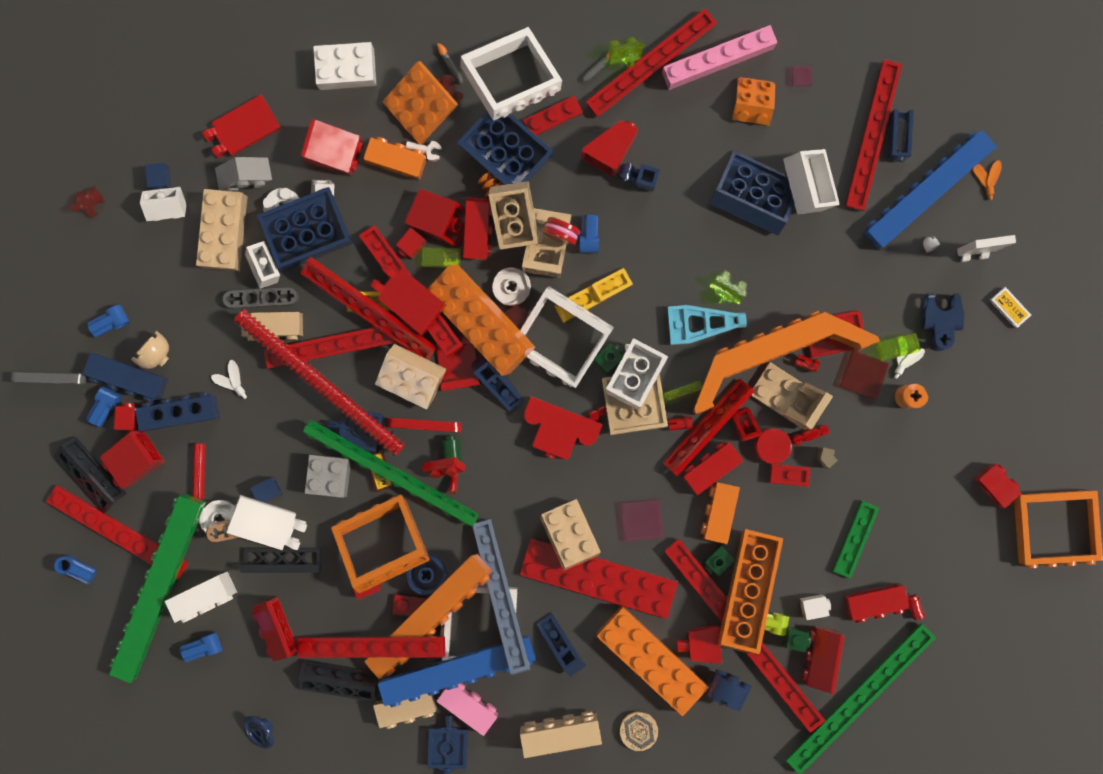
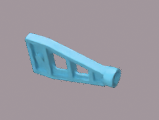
[667,305,746,345]

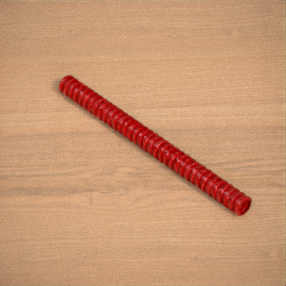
[234,309,405,457]

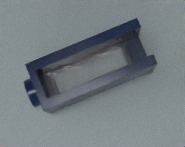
[888,109,914,162]

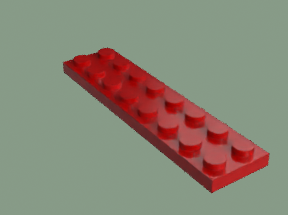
[520,538,678,619]

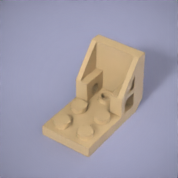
[522,208,571,278]
[751,362,833,430]

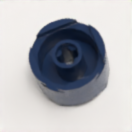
[407,553,447,595]
[706,669,752,711]

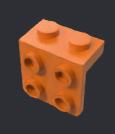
[732,77,775,125]

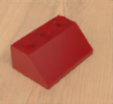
[252,596,297,662]
[802,626,845,694]

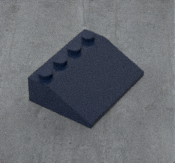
[457,101,553,185]
[709,150,794,236]
[257,187,353,272]

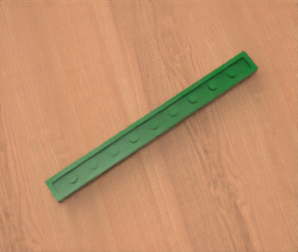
[303,420,479,527]
[785,623,936,774]

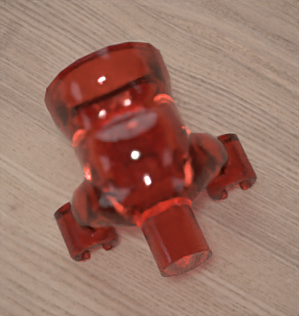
[436,75,464,100]
[70,186,105,218]

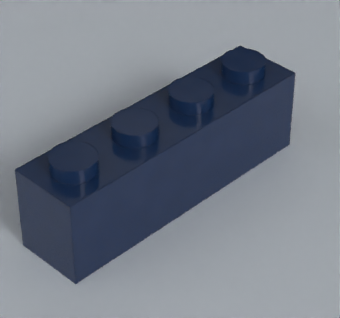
[83,353,168,402]

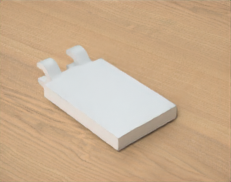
[957,235,1016,262]
[226,495,307,550]

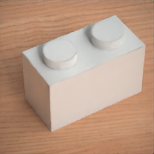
[140,187,187,221]
[245,241,280,289]

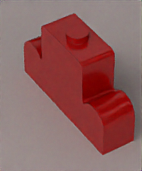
[524,396,603,460]

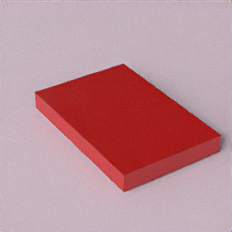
[808,310,868,358]

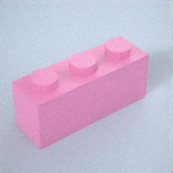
[437,683,498,736]

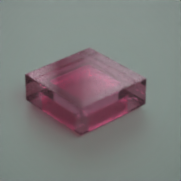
[792,66,812,87]

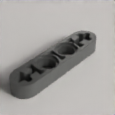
[223,287,299,309]
[10,372,86,384]

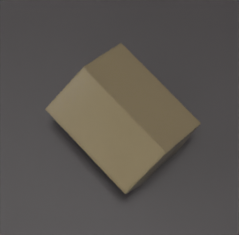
[816,447,838,469]

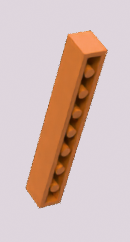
[365,554,493,679]

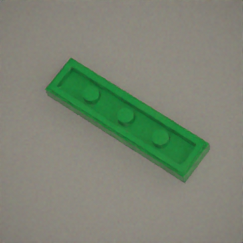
[832,500,880,579]

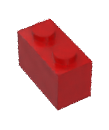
[973,464,1022,508]

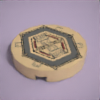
[620,711,658,751]

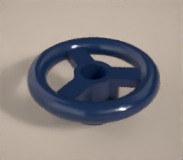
[244,716,274,749]

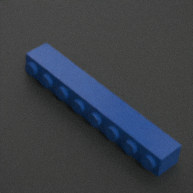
[863,130,997,250]
[378,635,536,708]

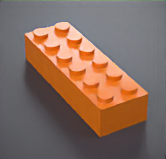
[428,265,535,376]
[717,529,783,655]
[596,605,709,717]

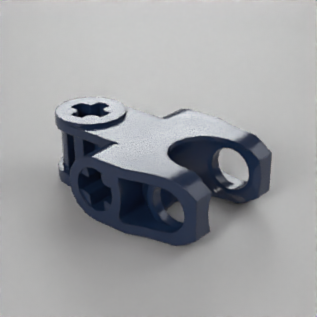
[921,293,964,351]

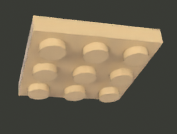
[602,374,668,436]

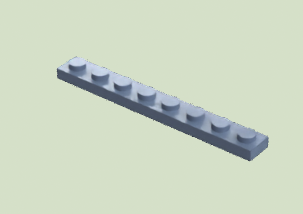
[473,519,531,675]

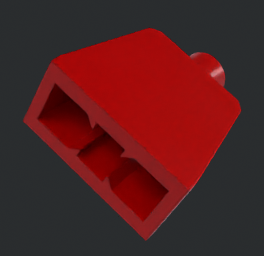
[677,624,722,664]

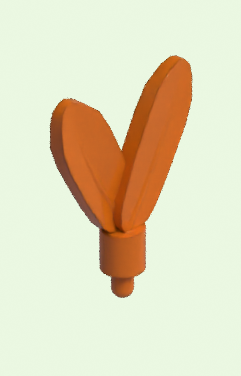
[972,160,1002,200]

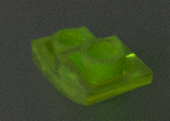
[876,333,921,362]

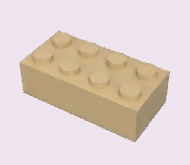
[196,189,247,272]
[520,711,602,758]

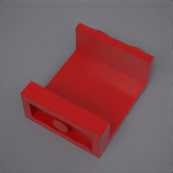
[435,337,481,391]

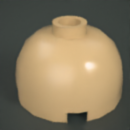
[131,331,169,369]

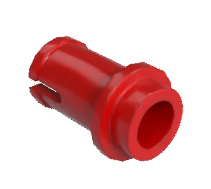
[794,354,820,373]
[668,415,693,431]
[907,594,925,620]

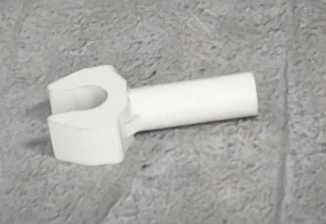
[406,141,442,162]

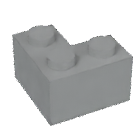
[215,157,272,192]

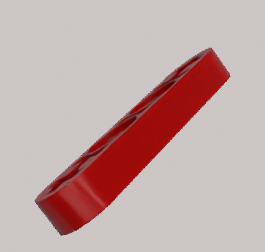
[387,417,462,432]

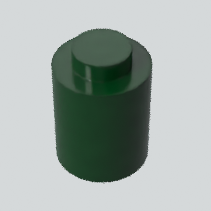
[441,436,462,462]

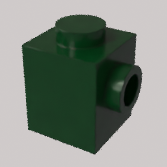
[594,344,624,374]
[703,544,735,576]
[783,626,811,652]

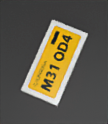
[989,287,1031,328]

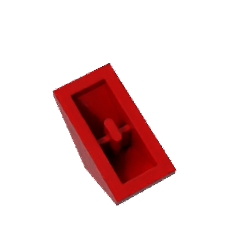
[732,407,762,441]

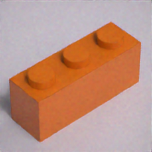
[364,137,427,181]
[701,482,740,544]

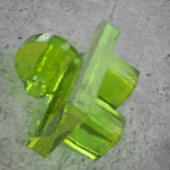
[608,37,645,68]
[710,270,747,304]

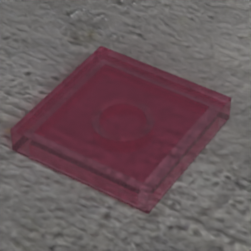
[621,499,664,542]

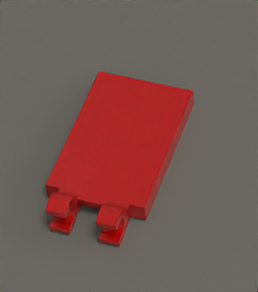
[202,94,282,158]
[370,264,447,335]

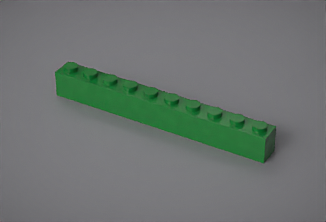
[109,493,206,684]

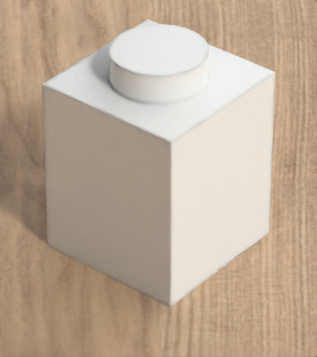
[799,594,831,620]

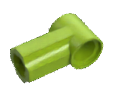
[765,613,790,636]

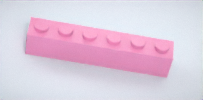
[662,25,778,90]

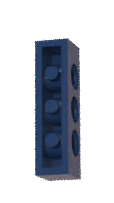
[135,393,220,432]

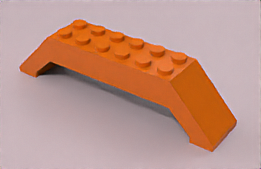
[693,311,880,415]

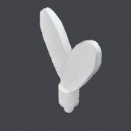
[895,338,925,379]
[211,360,247,399]

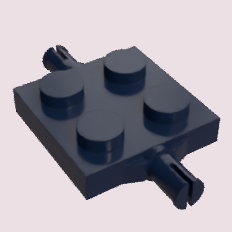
[328,411,394,452]
[428,714,468,774]

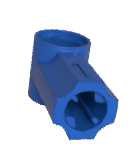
[579,215,599,253]
[87,305,130,338]
[86,386,121,427]
[54,555,97,585]
[181,632,223,662]

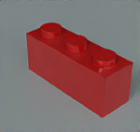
[463,198,493,260]
[682,441,744,495]
[844,583,910,623]

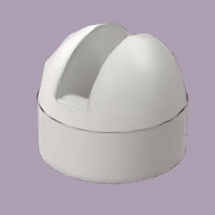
[923,236,940,252]

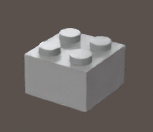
[305,454,351,498]

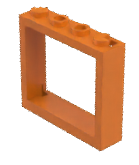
[1014,490,1103,568]
[331,495,430,593]

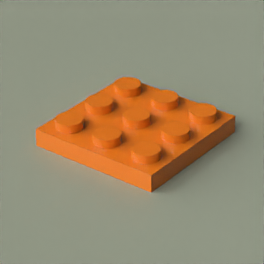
[382,61,458,145]

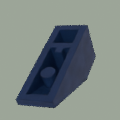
[471,355,524,412]
[536,614,586,677]

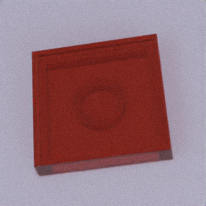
[840,350,890,400]

